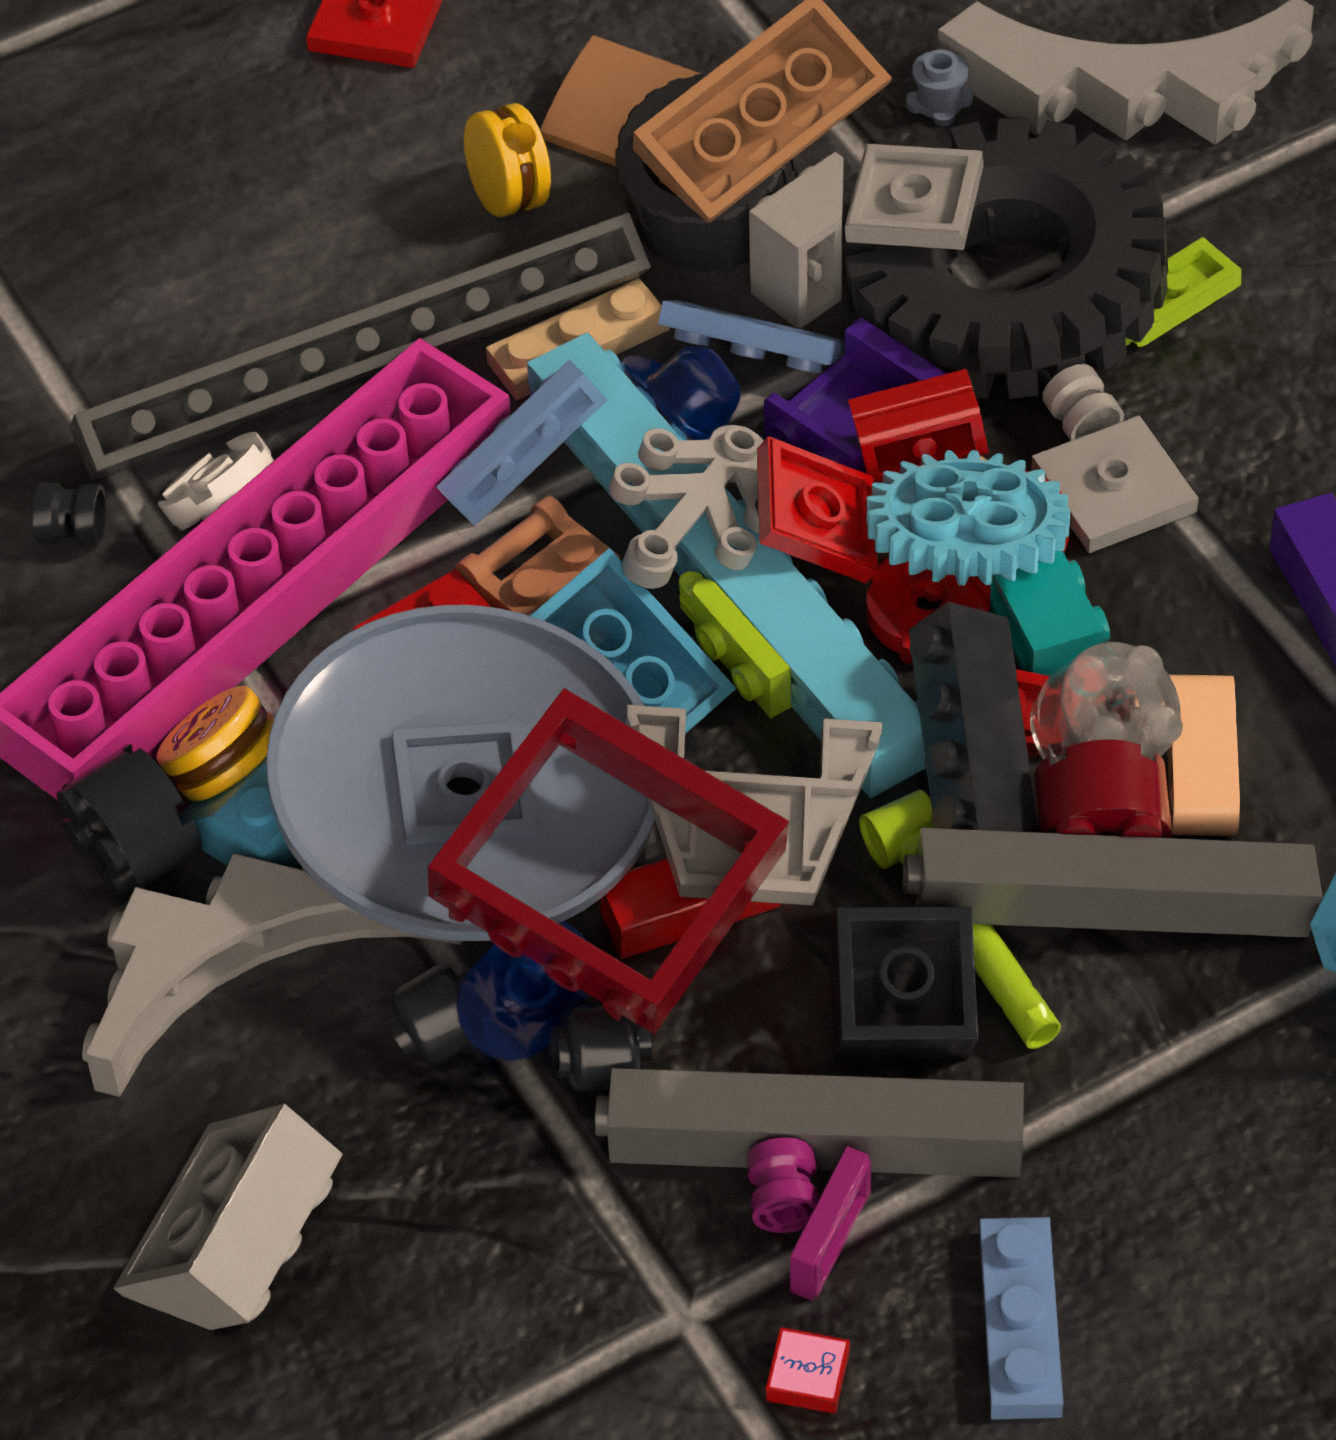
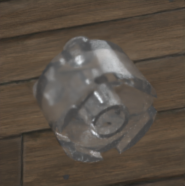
[1030,642,1183,766]

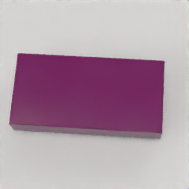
[790,1147,871,1301]

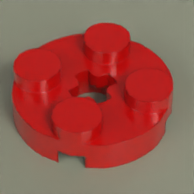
[866,558,991,666]

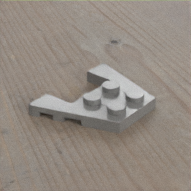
[626,705,882,905]

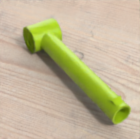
[859,790,1061,1049]

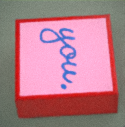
[766,1327,850,1414]

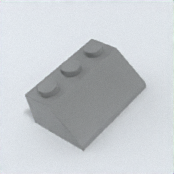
[113,1104,343,1330]

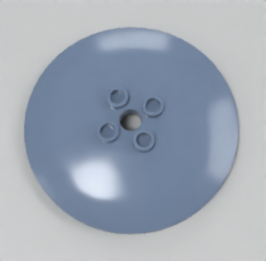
[267,605,655,941]

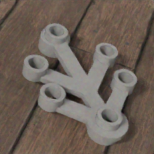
[609,425,763,589]

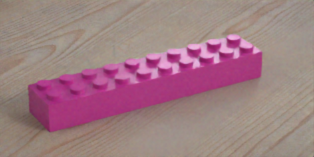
[0,338,511,800]

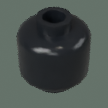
[387,964,491,1064]
[549,1002,652,1093]

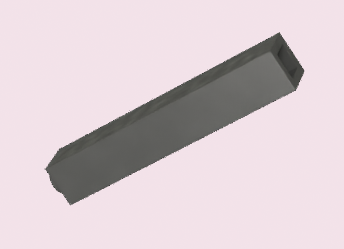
[902,828,1323,937]
[595,1068,1024,1178]

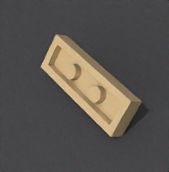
[486,278,670,401]

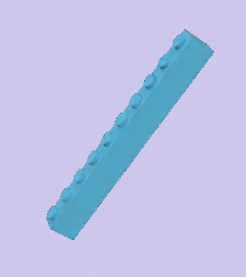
[527,332,925,799]

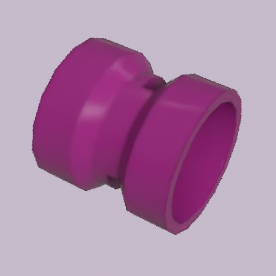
[746,1137,820,1233]

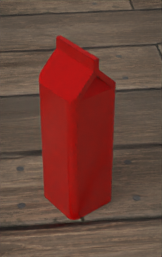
[598,858,781,960]

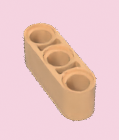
[1166,675,1240,837]

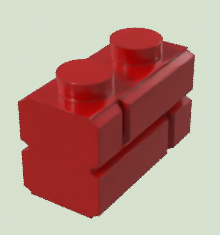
[848,369,989,483]

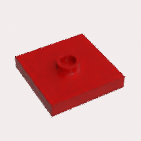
[306,0,443,68]
[757,436,878,583]

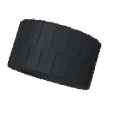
[615,73,798,272]

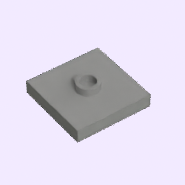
[844,144,984,250]
[1031,415,1199,553]

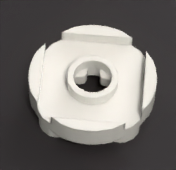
[158,432,274,530]

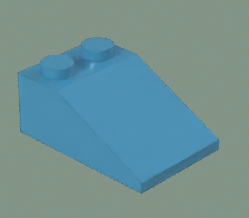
[530,548,736,734]

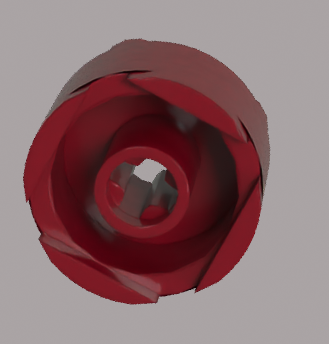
[1035,739,1172,838]

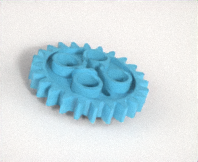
[866,450,1070,586]

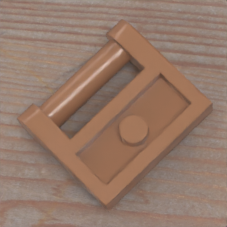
[454,495,620,616]

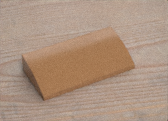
[633,0,892,223]
[540,35,701,184]

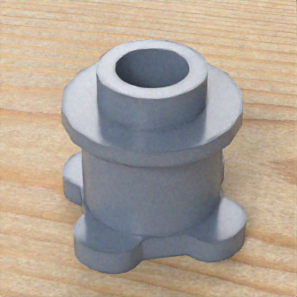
[906,49,973,126]

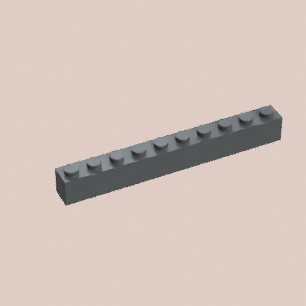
[69,212,651,482]

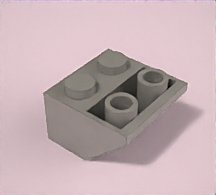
[749,152,843,329]

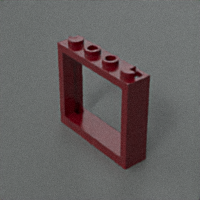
[428,688,790,1034]

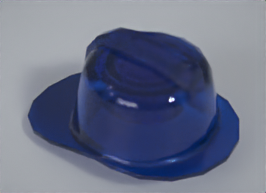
[622,346,741,440]
[456,921,590,1061]

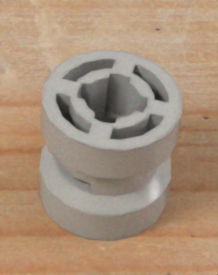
[1043,364,1124,441]

